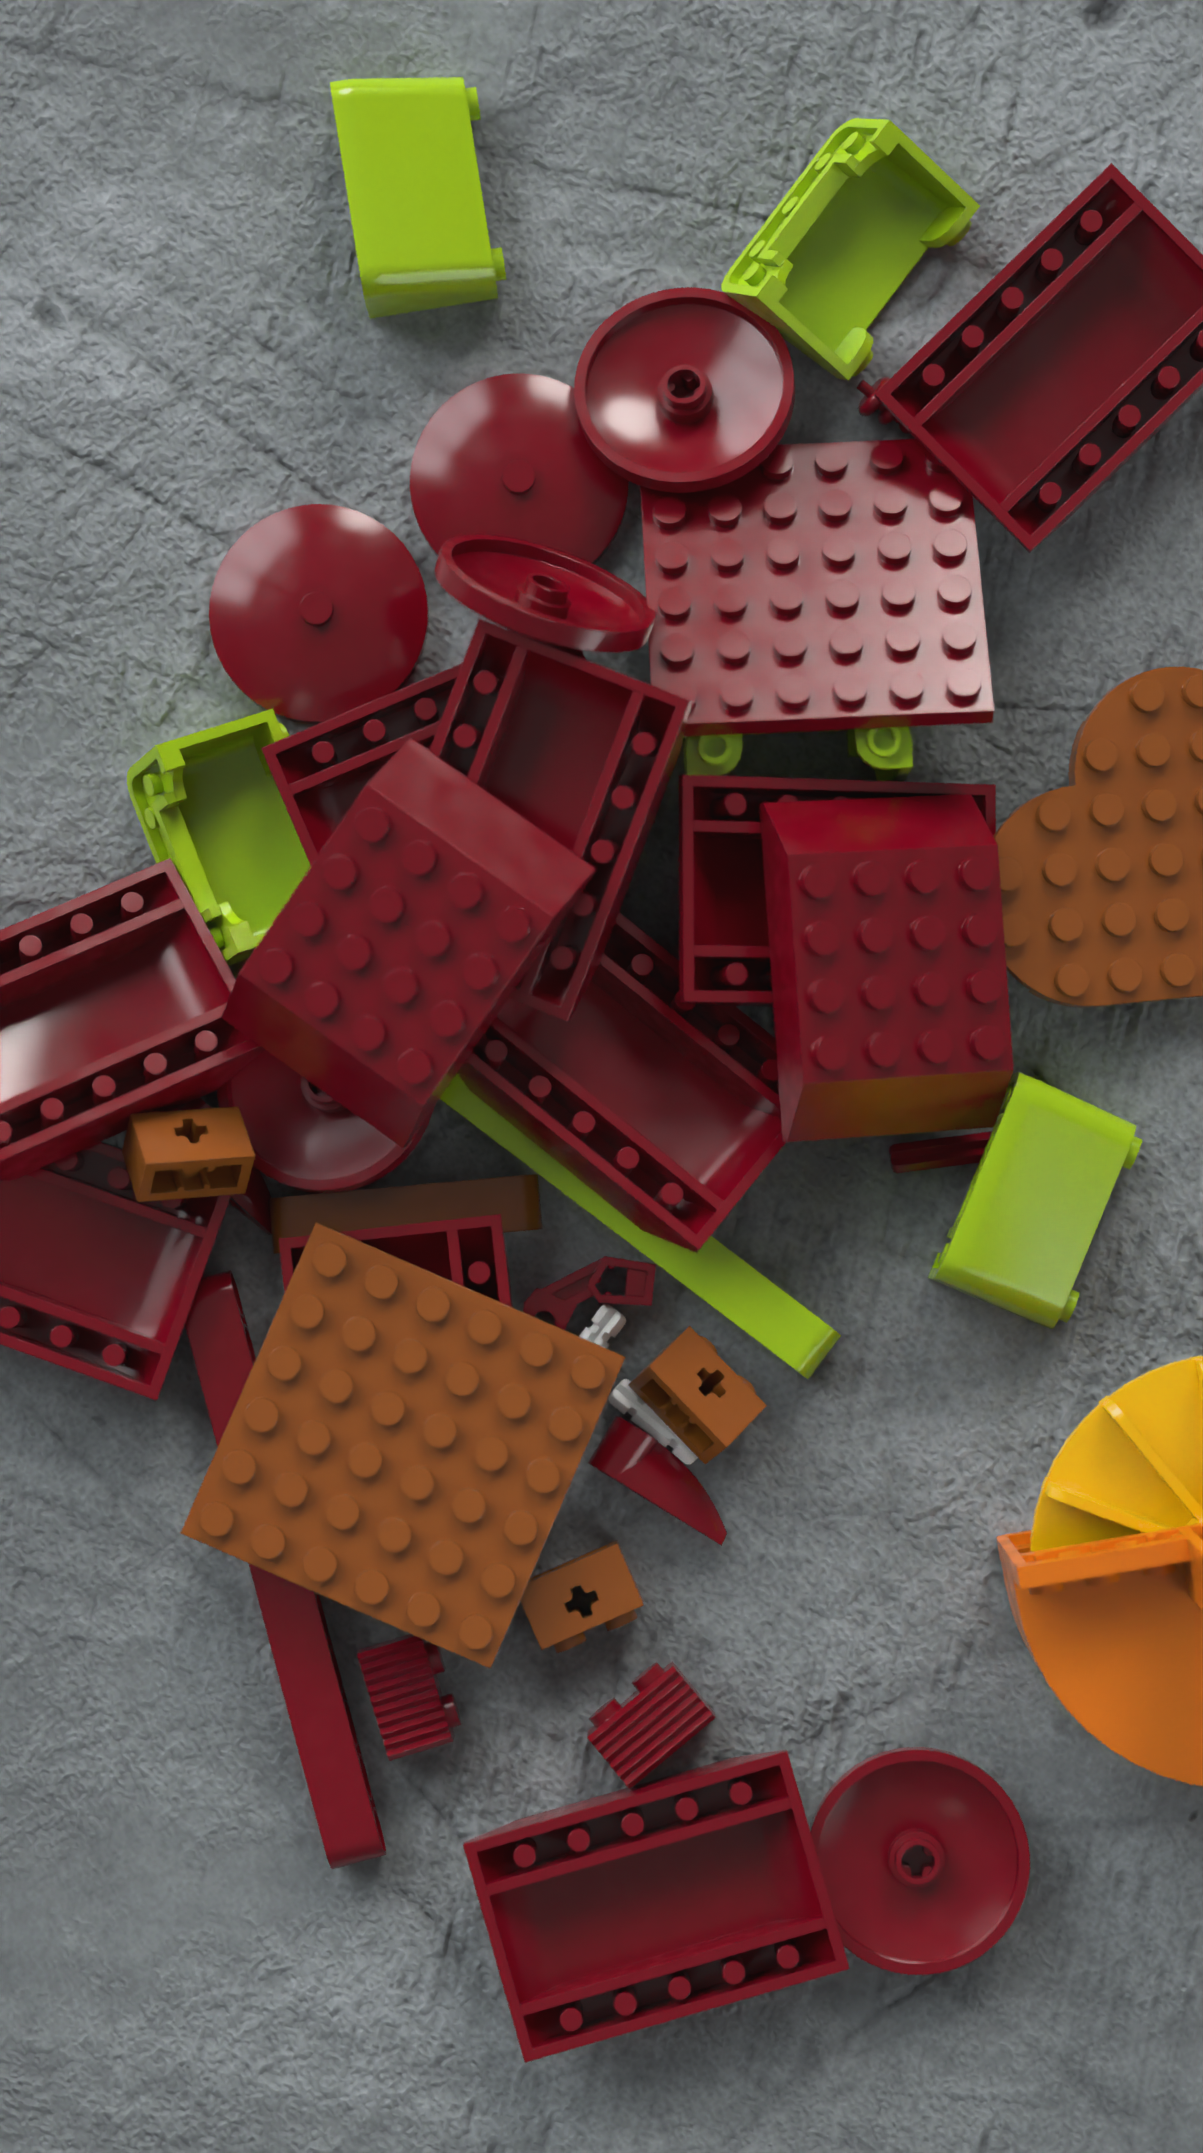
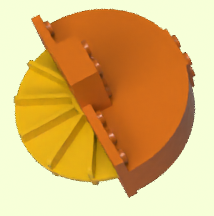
[996,1355,1203,1786]

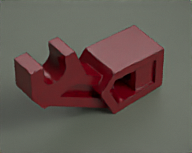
[523,1256,656,1330]

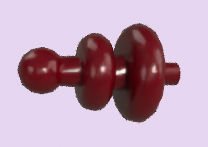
[856,377,911,434]

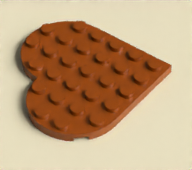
[994,667,1203,1008]

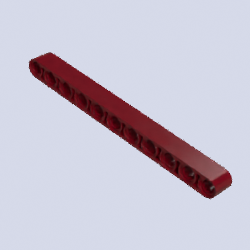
[185,1270,386,1870]

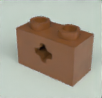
[122,1106,255,1202]
[628,1326,767,1465]
[520,1540,644,1653]

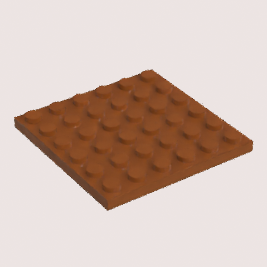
[181,1223,625,1669]

